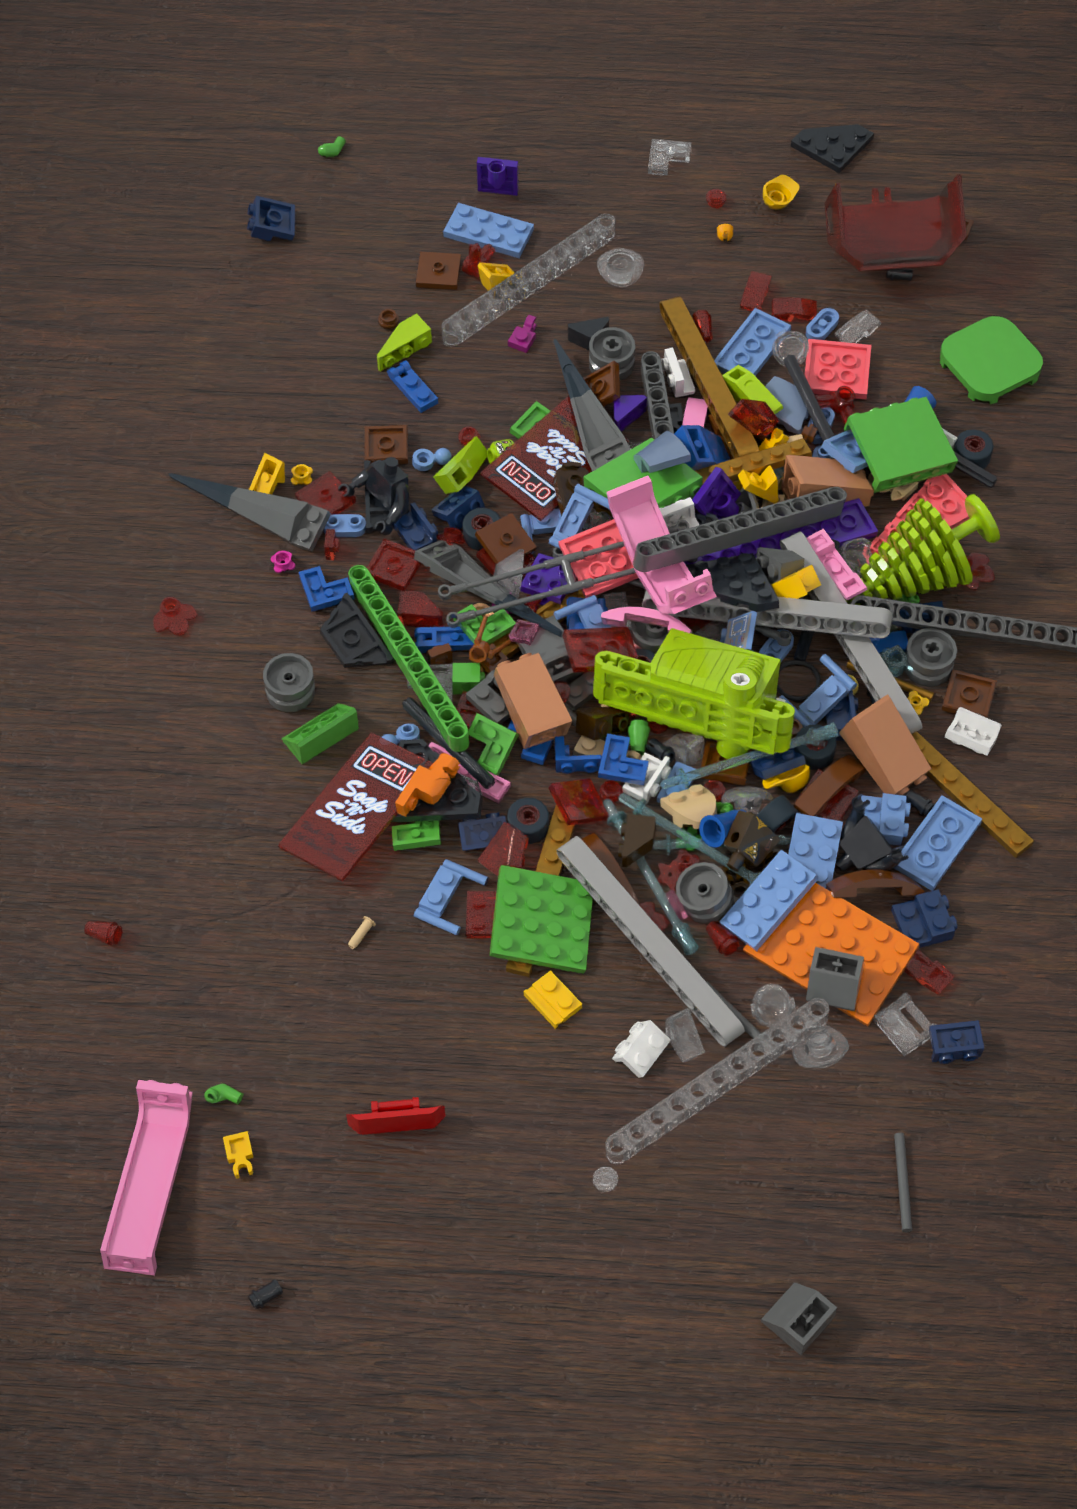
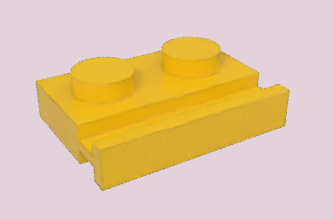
[523,970,582,1029]

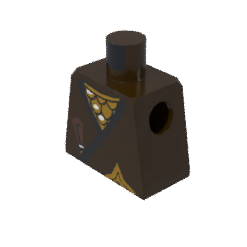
[724,810,780,872]

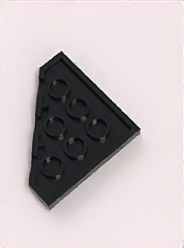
[686,553,779,612]
[387,739,483,823]

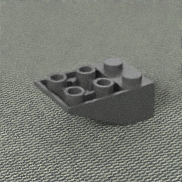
[513,615,585,687]

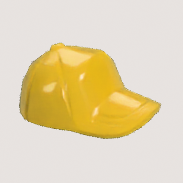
[763,175,800,210]
[762,764,810,793]

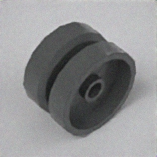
[589,327,635,381]
[630,616,679,654]
[903,628,957,687]
[263,653,315,712]
[676,862,734,924]

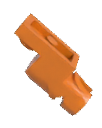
[395,753,460,817]

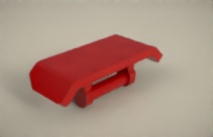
[346,1097,446,1135]

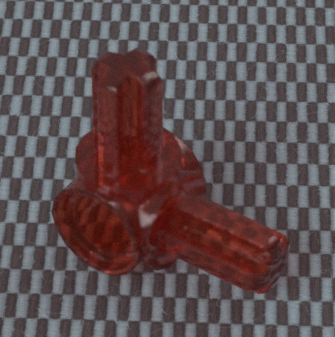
[462,243,495,280]
[815,386,855,426]

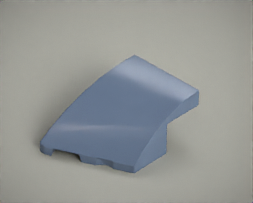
[751,376,809,434]
[633,431,691,473]

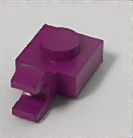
[508,315,537,353]

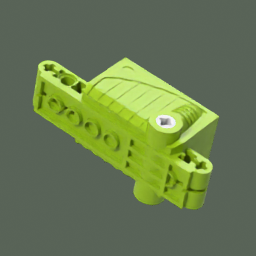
[593,628,795,760]

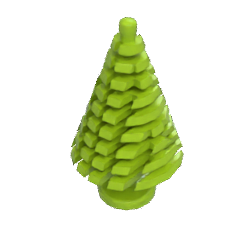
[844,494,1000,605]

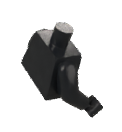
[338,457,409,535]
[836,793,909,872]

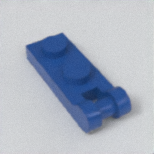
[387,360,438,413]
[414,627,474,654]

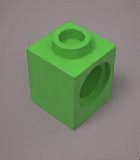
[452,663,485,694]

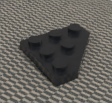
[791,124,874,173]

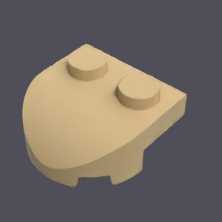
[660,784,717,829]

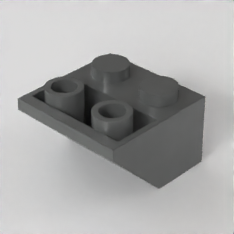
[756,547,805,599]
[806,947,865,1011]
[761,1282,837,1355]

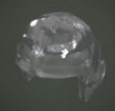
[772,329,809,366]
[838,538,872,577]
[750,984,796,1027]

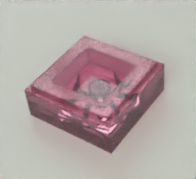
[509,619,540,645]
[665,889,688,921]

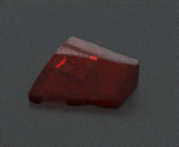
[477,822,529,876]

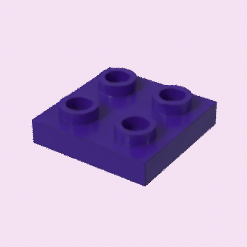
[477,157,519,196]
[692,467,741,520]
[520,553,567,605]

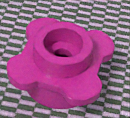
[271,551,295,573]

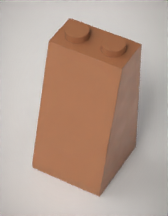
[781,455,874,507]
[494,653,572,749]
[839,694,931,795]

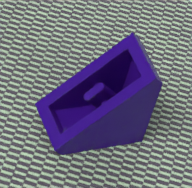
[613,395,647,432]

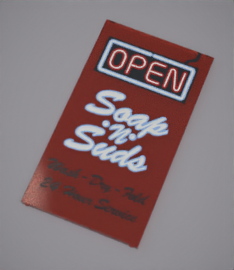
[480,396,629,521]
[278,733,433,882]

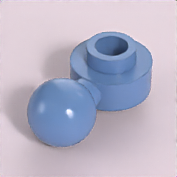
[412,448,452,471]
[379,724,420,752]

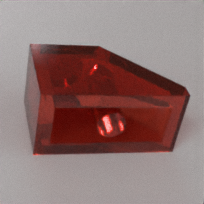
[728,399,779,436]
[397,590,444,627]

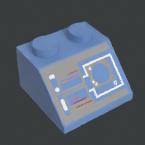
[720,611,757,651]

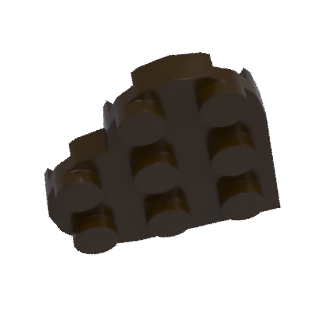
[553,462,614,523]

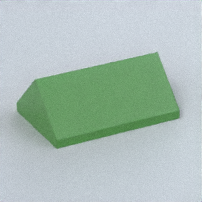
[282,703,359,764]

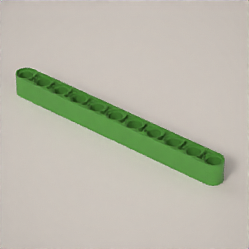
[348,565,469,752]

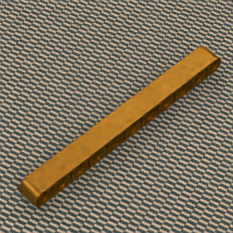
[659,296,759,459]

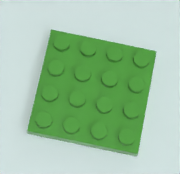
[489,865,593,974]

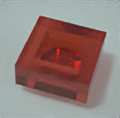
[324,529,340,560]

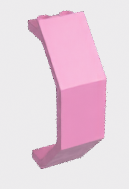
[607,476,717,614]

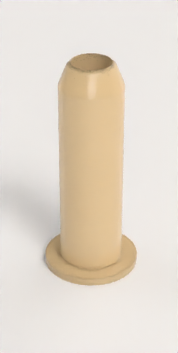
[348,916,376,949]

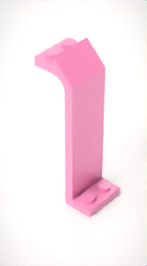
[100,1080,192,1276]

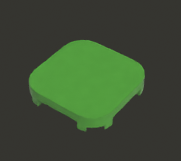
[940,316,1043,404]

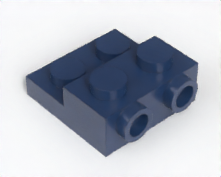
[247,196,295,241]
[891,889,957,948]

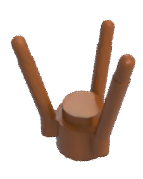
[469,616,514,663]

